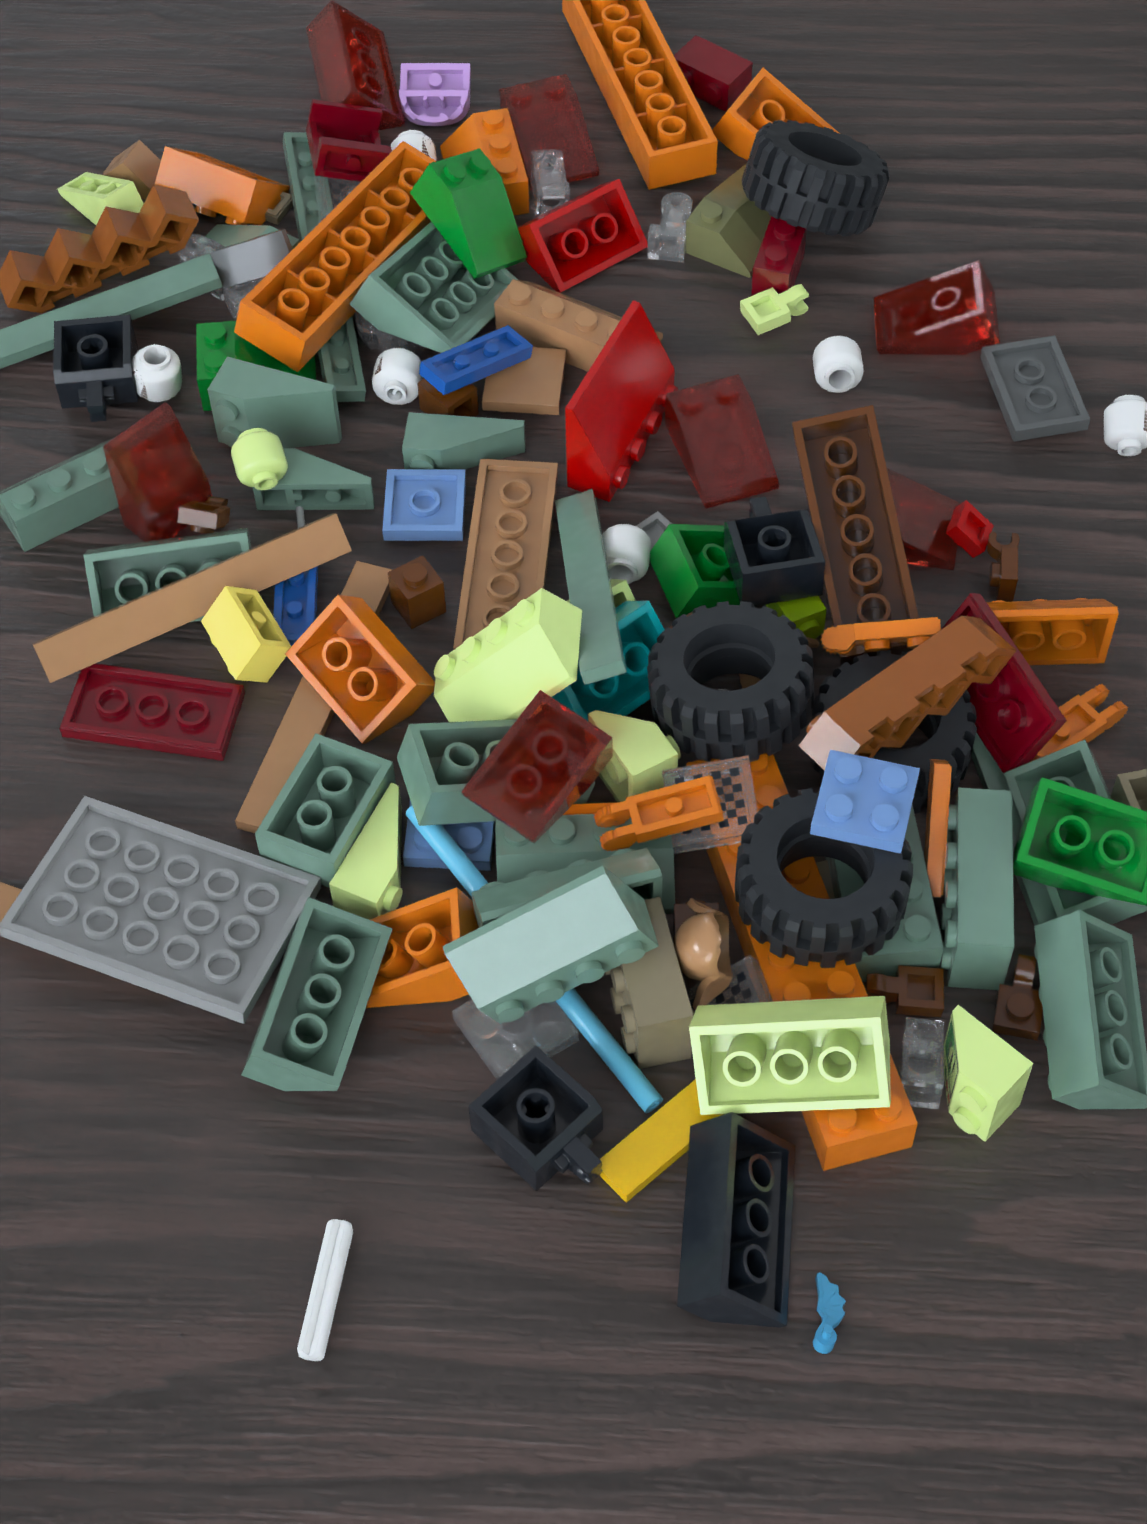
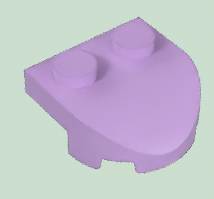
[399,63,471,126]

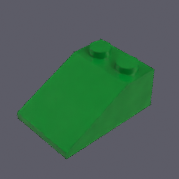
[410,148,527,279]
[196,321,316,411]
[650,524,740,619]
[1013,777,1147,906]

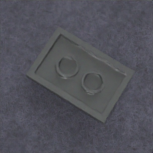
[980,335,1090,442]

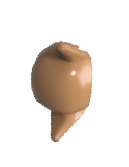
[674,898,733,1010]

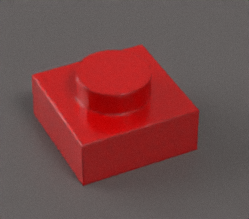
[946,500,994,558]

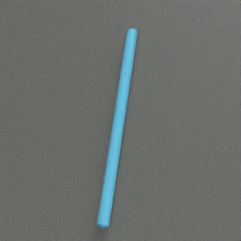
[406,805,663,1113]

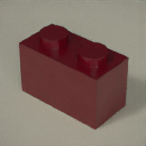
[674,35,753,112]
[751,216,807,296]

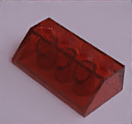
[306,0,405,130]

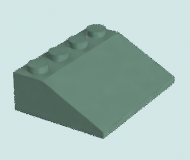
[350,222,518,353]

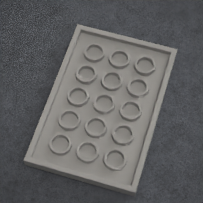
[0,796,321,1024]

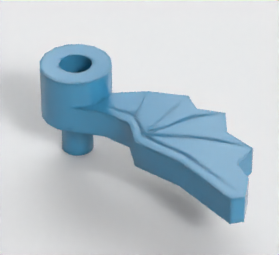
[813,1272,846,1354]

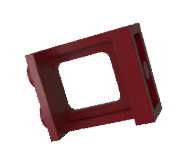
[306,99,392,182]

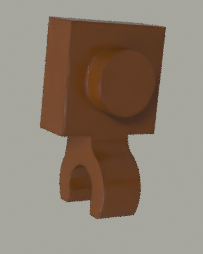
[177,496,230,533]
[987,531,1020,602]
[992,954,1043,1041]
[864,965,944,1018]

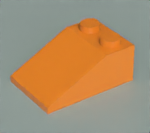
[712,68,840,160]
[366,887,479,1008]

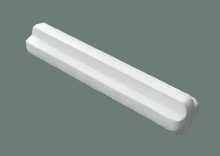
[297,1219,353,1361]

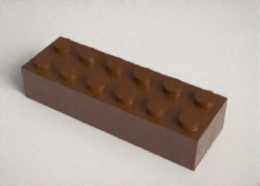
[792,405,919,665]

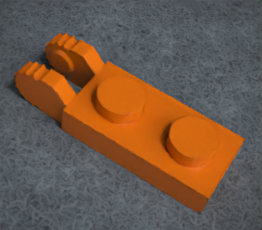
[820,617,941,655]
[1030,684,1128,762]
[594,775,725,852]

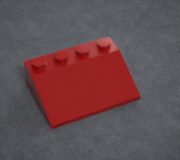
[565,300,678,502]

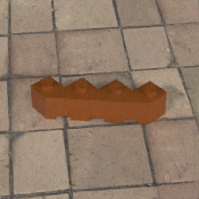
[0,184,199,314]
[799,615,1017,771]

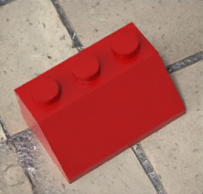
[518,179,649,293]

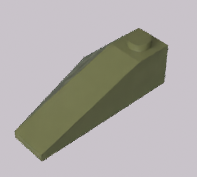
[685,163,771,278]

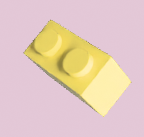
[201,586,291,683]

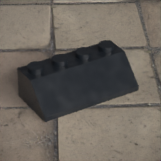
[677,1112,796,1328]

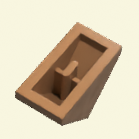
[102,140,161,200]

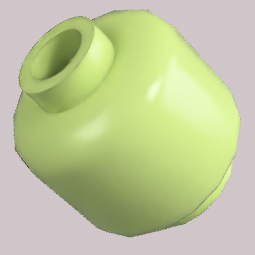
[231,428,288,490]

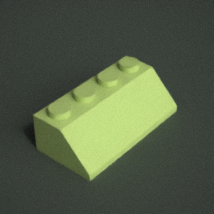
[434,588,582,722]
[689,996,891,1115]

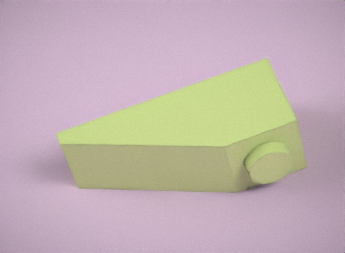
[58,172,144,225]
[329,782,403,919]

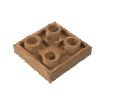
[482,347,567,415]

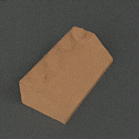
[494,279,663,372]

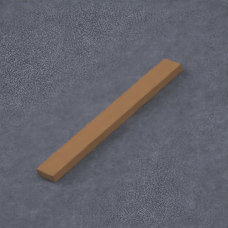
[32,513,352,683]
[235,561,392,833]

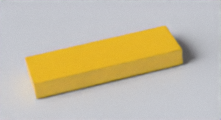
[600,1079,724,1203]

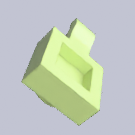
[740,284,809,335]

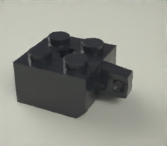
[53,314,138,422]
[724,496,825,606]
[468,1045,603,1191]

